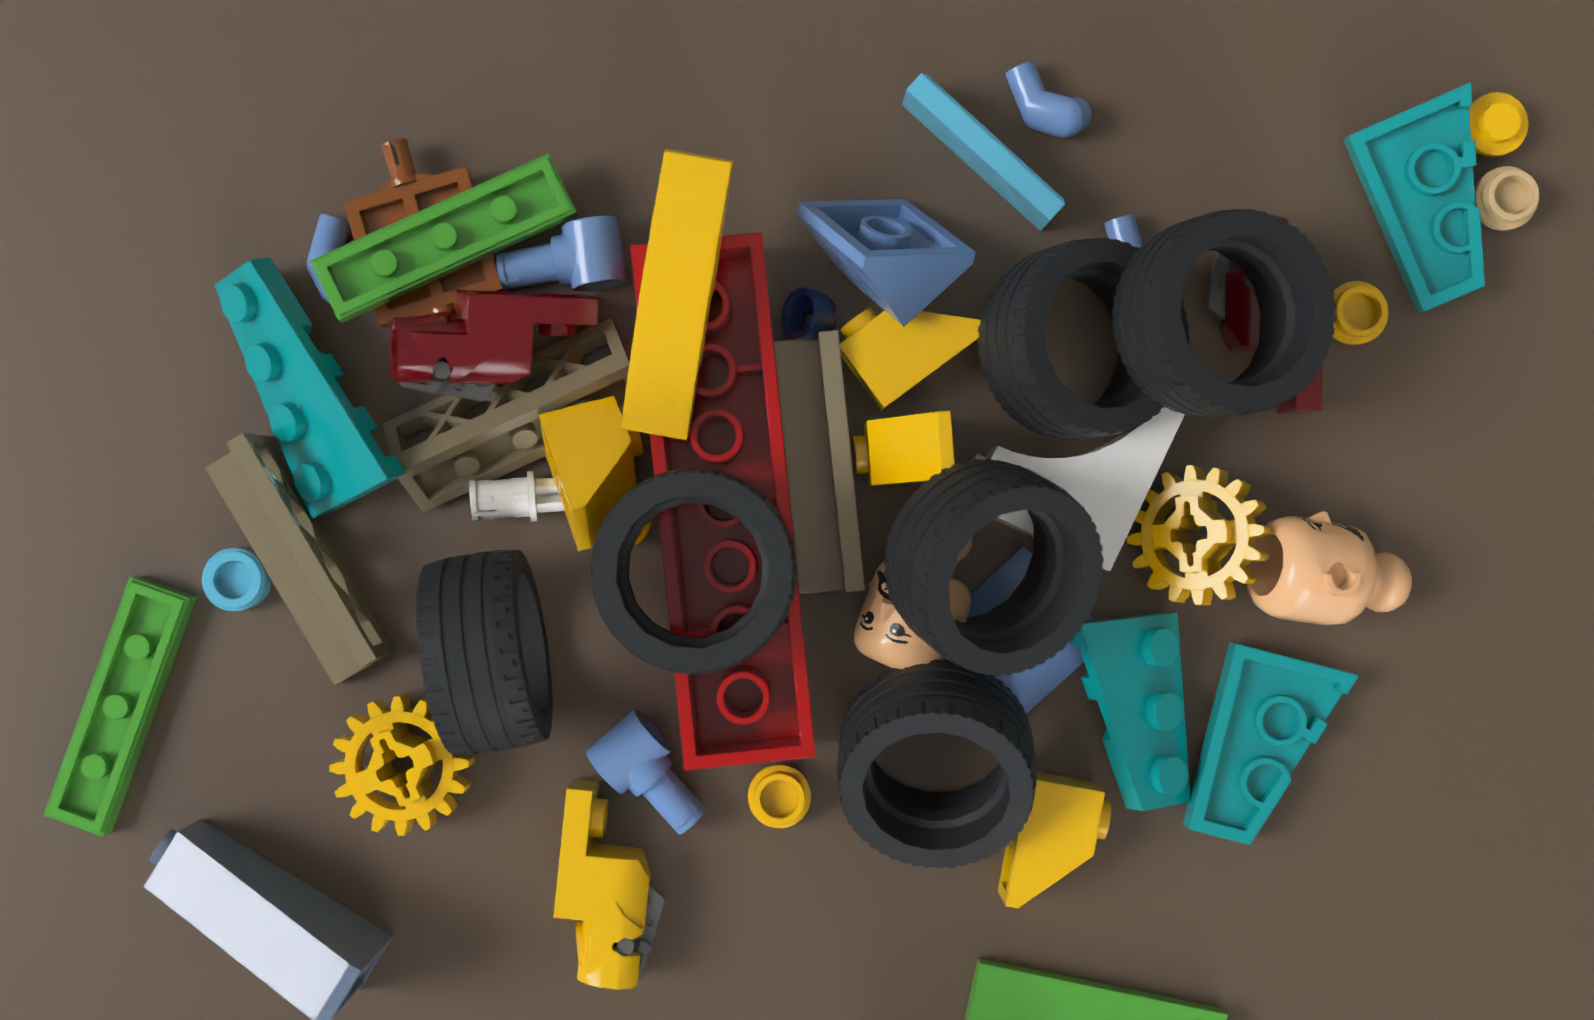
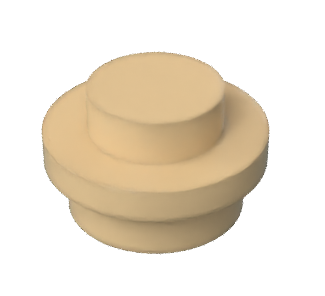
[1474,166,1539,231]

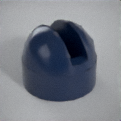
[782,287,836,341]

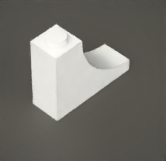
[971,407,1185,571]

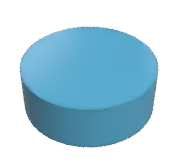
[202,547,272,611]

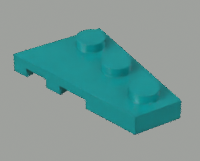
[1343,82,1485,314]
[1069,612,1191,811]
[1182,642,1360,845]

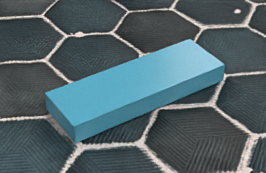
[902,73,1065,231]

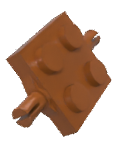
[343,138,506,328]

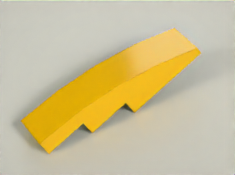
[621,149,733,440]

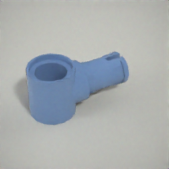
[496,216,628,291]
[586,709,706,835]

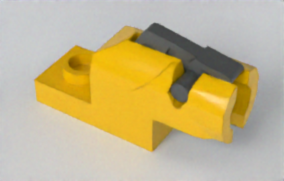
[553,778,665,989]

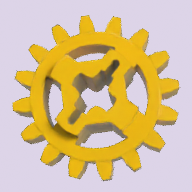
[1127,465,1273,606]
[329,693,474,836]

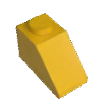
[840,307,981,411]
[539,396,643,552]
[853,411,955,486]
[998,771,1111,908]

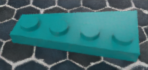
[214,257,407,519]

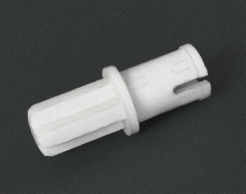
[469,471,564,522]

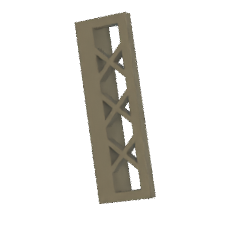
[382,318,630,513]
[774,330,865,594]
[205,433,395,686]

